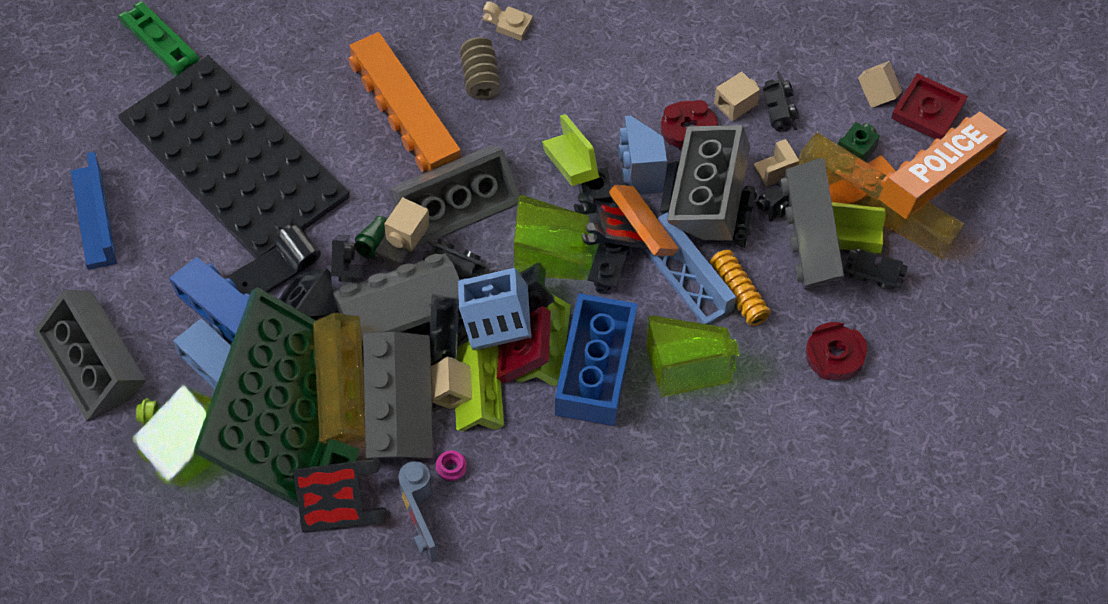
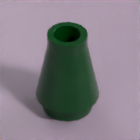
[355,216,387,258]

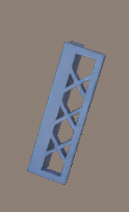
[643,212,736,327]

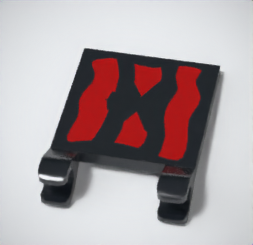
[573,193,649,250]
[293,457,387,532]

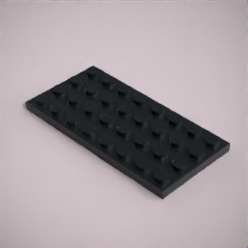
[118,55,350,259]

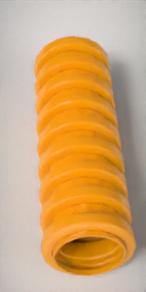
[709,249,771,326]

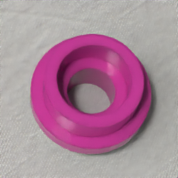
[436,450,467,481]

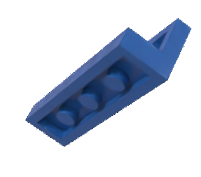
[71,151,117,270]

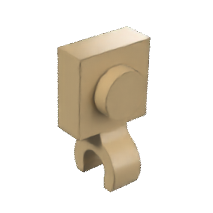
[482,1,533,41]

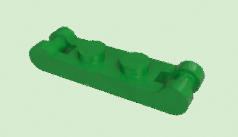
[118,1,200,77]

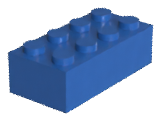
[555,293,638,426]

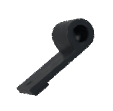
[227,225,321,295]

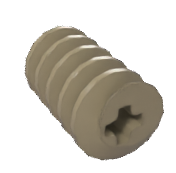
[460,37,501,99]

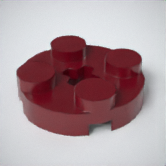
[660,100,717,150]
[805,322,867,380]

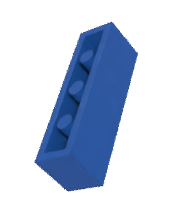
[169,257,250,343]

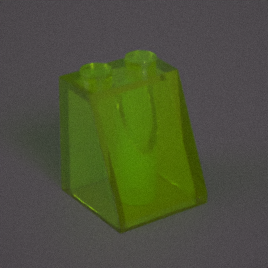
[514,195,593,280]
[645,315,739,397]
[132,385,213,486]

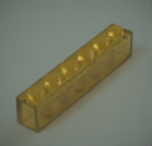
[799,132,964,260]

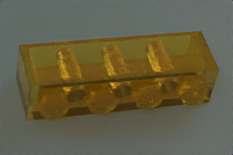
[313,313,366,444]

